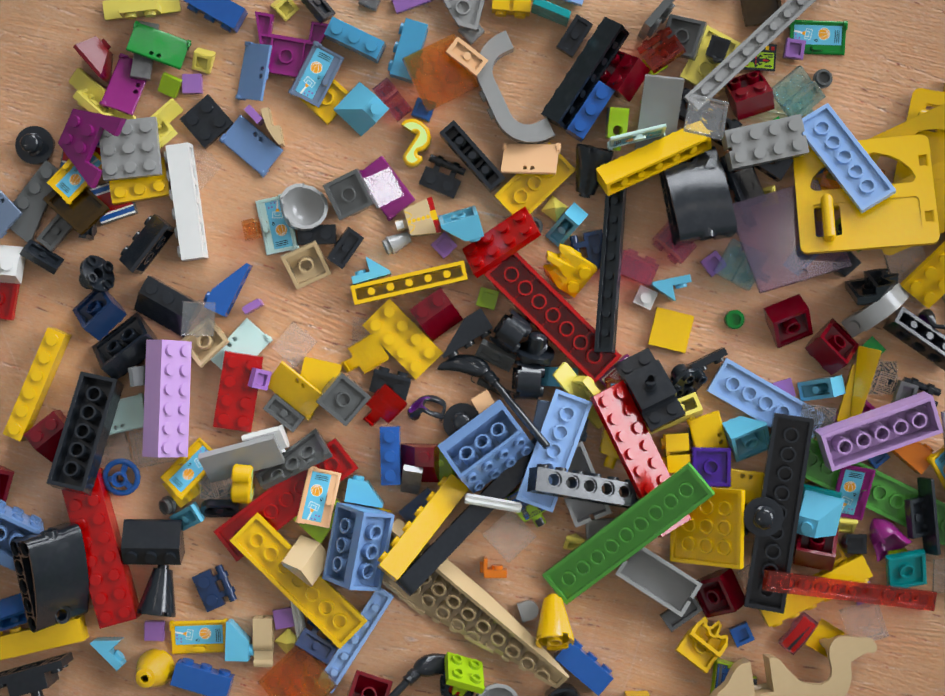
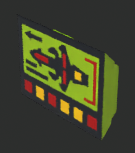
[743,44,777,71]

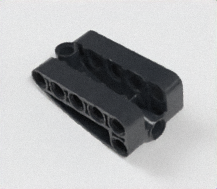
[659,146,737,246]
[10,523,89,633]

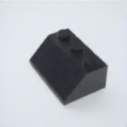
[119,214,175,275]
[134,275,203,338]
[92,312,158,379]
[121,519,185,565]

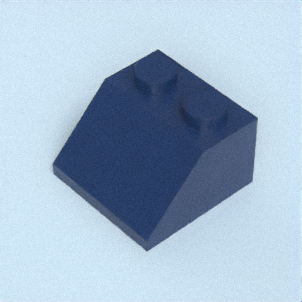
[73,291,127,341]

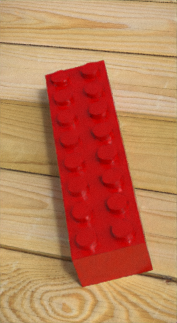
[484,252,622,383]
[61,468,142,629]

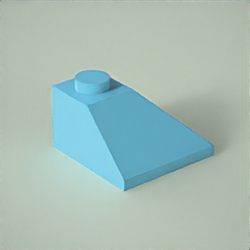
[333,82,389,136]
[438,205,484,242]
[722,416,770,462]
[797,490,845,538]

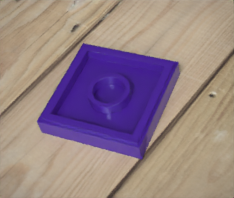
[691,447,731,487]

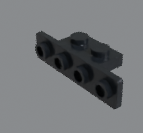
[720,156,767,229]
[904,477,941,556]

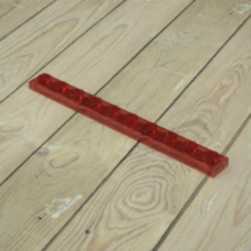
[762,570,937,611]

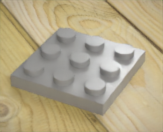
[99,117,162,181]

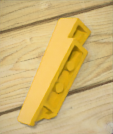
[836,346,882,422]

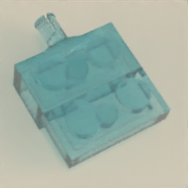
[772,66,826,117]
[714,238,770,291]

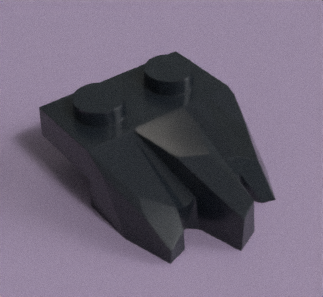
[845,268,899,305]

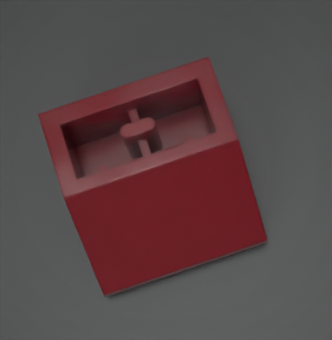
[599,51,650,102]
[724,70,775,121]

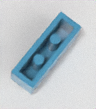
[324,16,386,64]
[388,18,429,83]

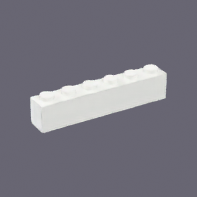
[164,142,209,261]

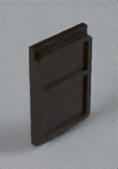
[740,0,782,27]
[43,187,110,236]

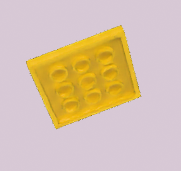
[670,487,745,569]

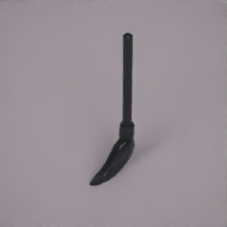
[437,354,550,449]
[388,653,446,696]

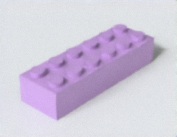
[142,339,192,458]
[814,391,943,472]

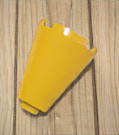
[535,594,574,651]
[136,649,175,688]

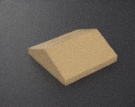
[280,240,331,289]
[181,316,230,368]
[281,535,327,587]

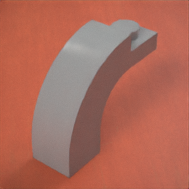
[841,282,909,338]

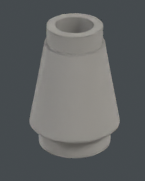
[382,232,412,255]

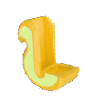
[401,119,432,168]
[230,464,255,504]

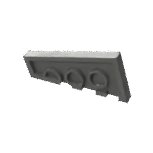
[9,160,59,243]
[255,428,333,490]

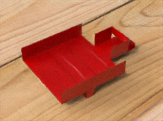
[363,384,408,427]

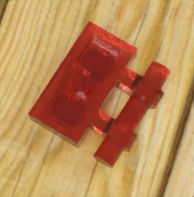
[636,26,686,74]

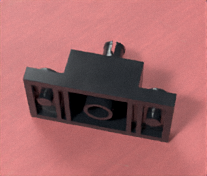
[614,347,686,432]
[0,652,74,696]

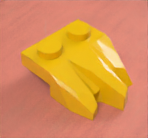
[543,243,598,298]
[675,617,728,673]

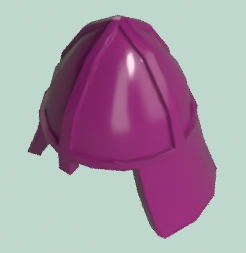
[870,518,913,562]

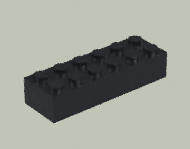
[46,372,124,496]

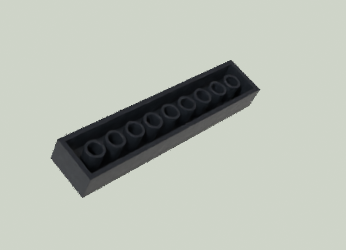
[744,412,814,614]

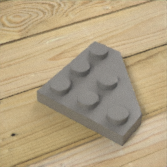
[443,0,485,32]

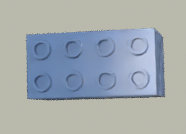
[437,399,535,494]
[0,499,44,571]
[322,503,395,591]

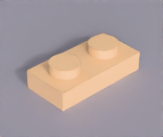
[445,36,488,77]

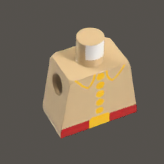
[395,197,442,237]

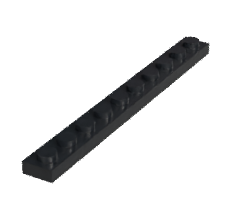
[594,188,627,353]

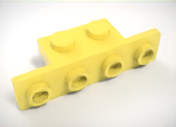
[103,0,181,21]
[69,68,136,119]
[151,99,183,149]
[552,362,603,429]

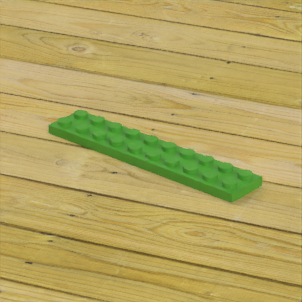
[805,438,945,546]
[542,462,715,605]

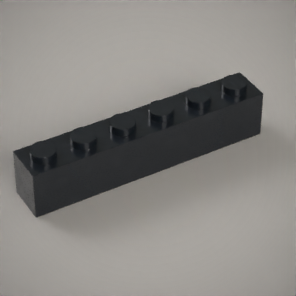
[541,17,629,131]

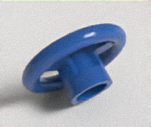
[102,458,141,496]

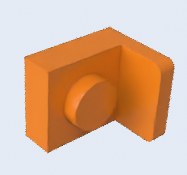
[480,556,507,578]

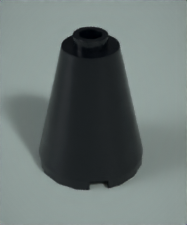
[576,143,614,198]
[137,565,176,617]

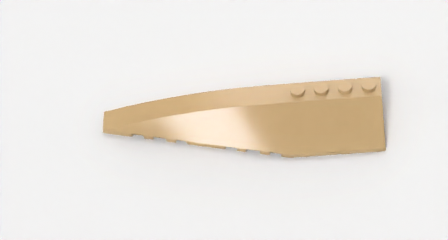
[382,518,569,689]

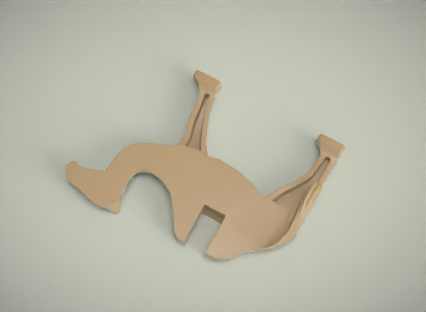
[709,635,877,696]

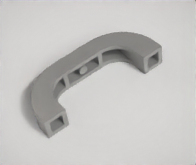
[477,30,555,144]

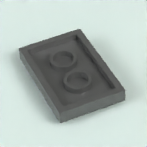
[638,0,675,40]

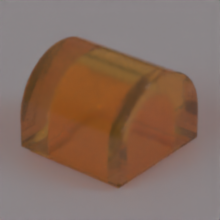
[241,218,262,241]

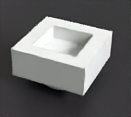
[632,285,658,310]

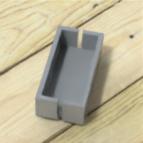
[720,114,809,172]
[564,440,612,527]
[615,547,702,617]

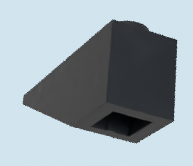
[442,308,493,359]

